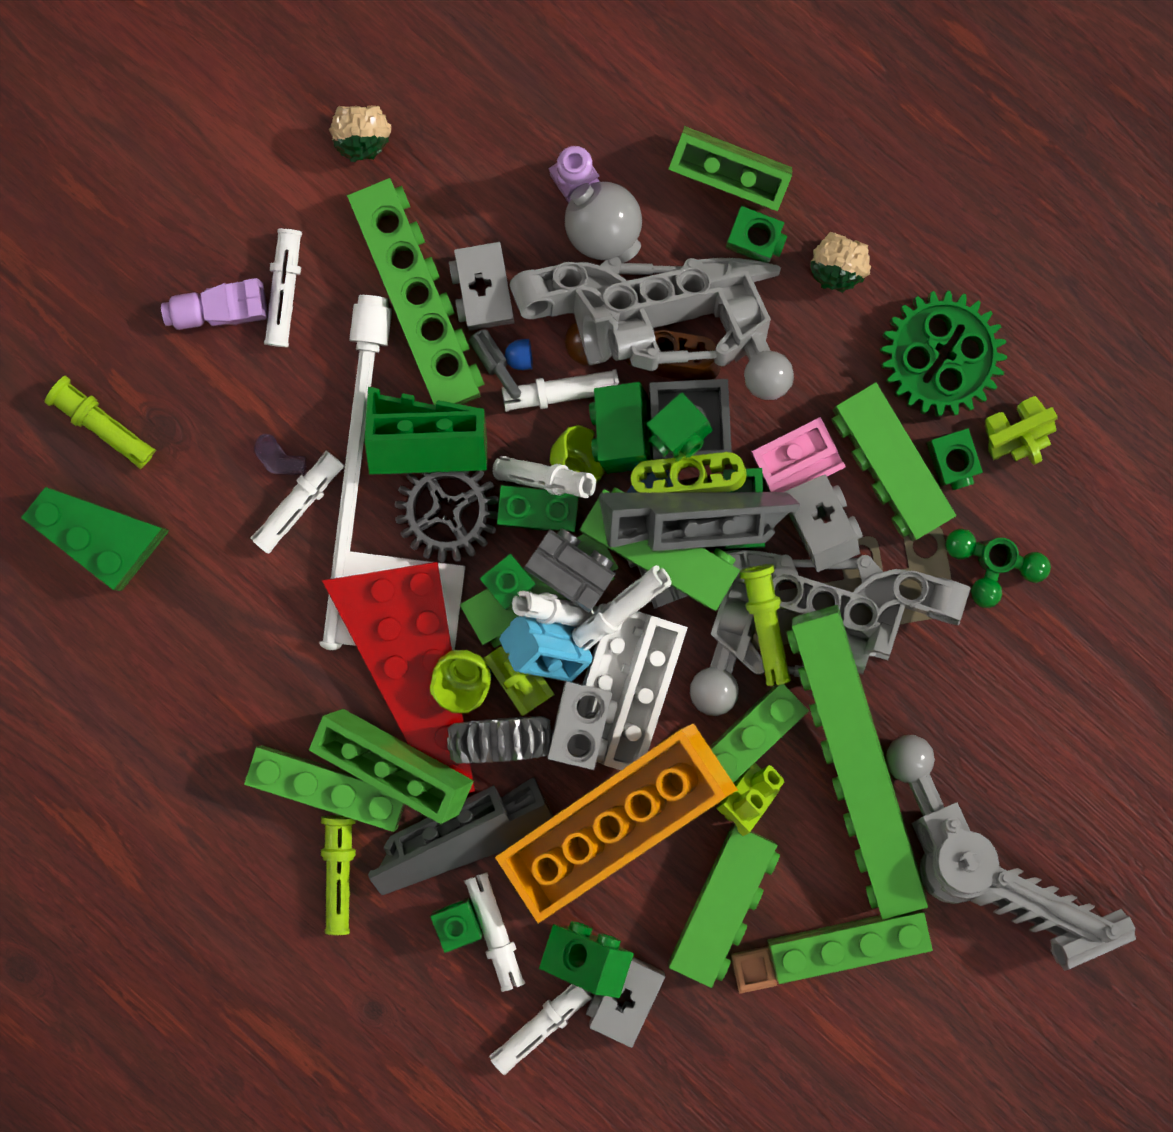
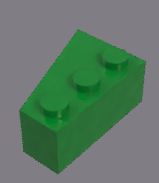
[365,387,487,475]
[21,487,170,591]

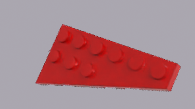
[322,562,475,792]

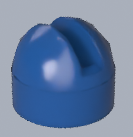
[505,338,533,370]

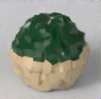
[329,105,391,162]
[810,232,871,293]

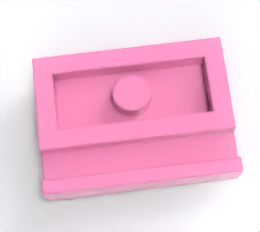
[751,417,846,492]

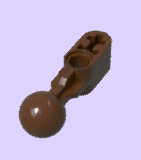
[565,321,721,381]

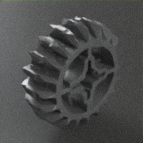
[395,471,499,562]
[447,716,553,763]

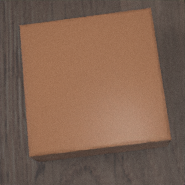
[731,946,777,994]

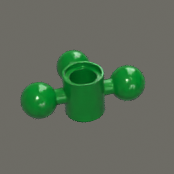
[945,529,1051,608]

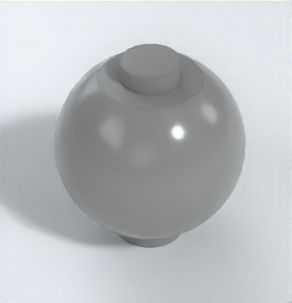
[564,182,642,263]

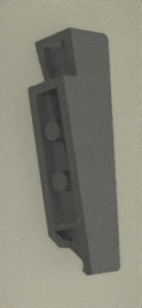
[599,492,800,551]
[368,777,554,895]

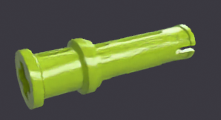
[44,376,156,469]
[739,564,791,686]
[321,815,356,935]

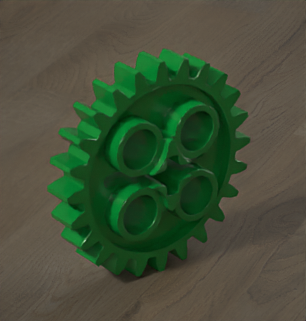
[880,290,1007,417]

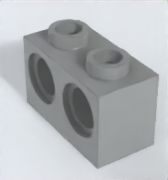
[547,680,618,770]

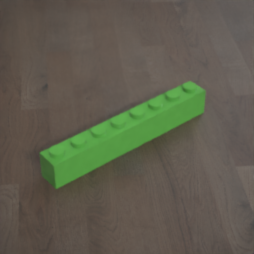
[787,604,928,920]

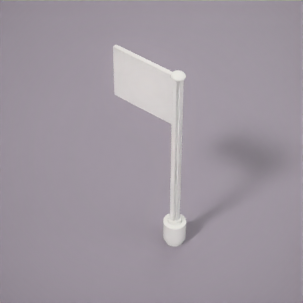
[319,295,465,650]

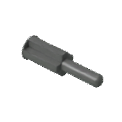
[469,330,521,399]

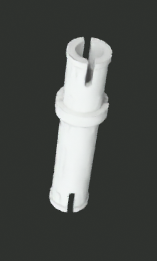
[264,228,302,347]
[502,369,619,412]
[250,450,345,554]
[493,456,596,498]
[572,565,671,651]
[512,590,597,627]
[464,872,525,992]
[489,984,593,1075]

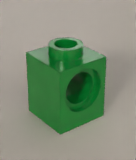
[725,206,788,263]
[926,428,983,491]
[480,554,536,610]
[430,897,483,953]

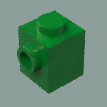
[647,392,713,462]

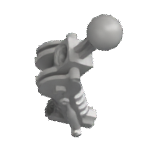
[885,735,1136,971]

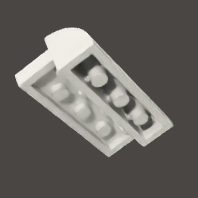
[567,611,688,770]

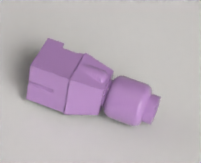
[548,146,600,203]
[161,278,268,330]

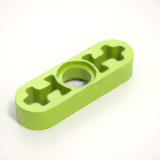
[631,452,747,493]

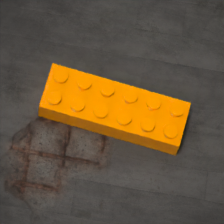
[495,723,738,923]

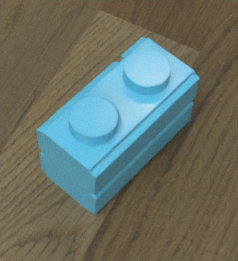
[499,616,593,682]

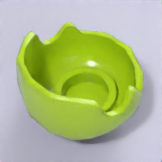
[550,425,605,483]
[430,650,491,713]

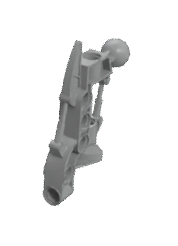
[509,257,794,400]
[689,550,971,716]

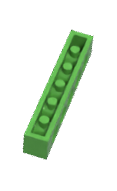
[347,178,485,405]

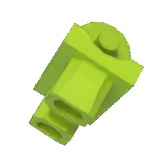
[985,396,1058,465]
[483,646,555,716]
[716,763,784,836]

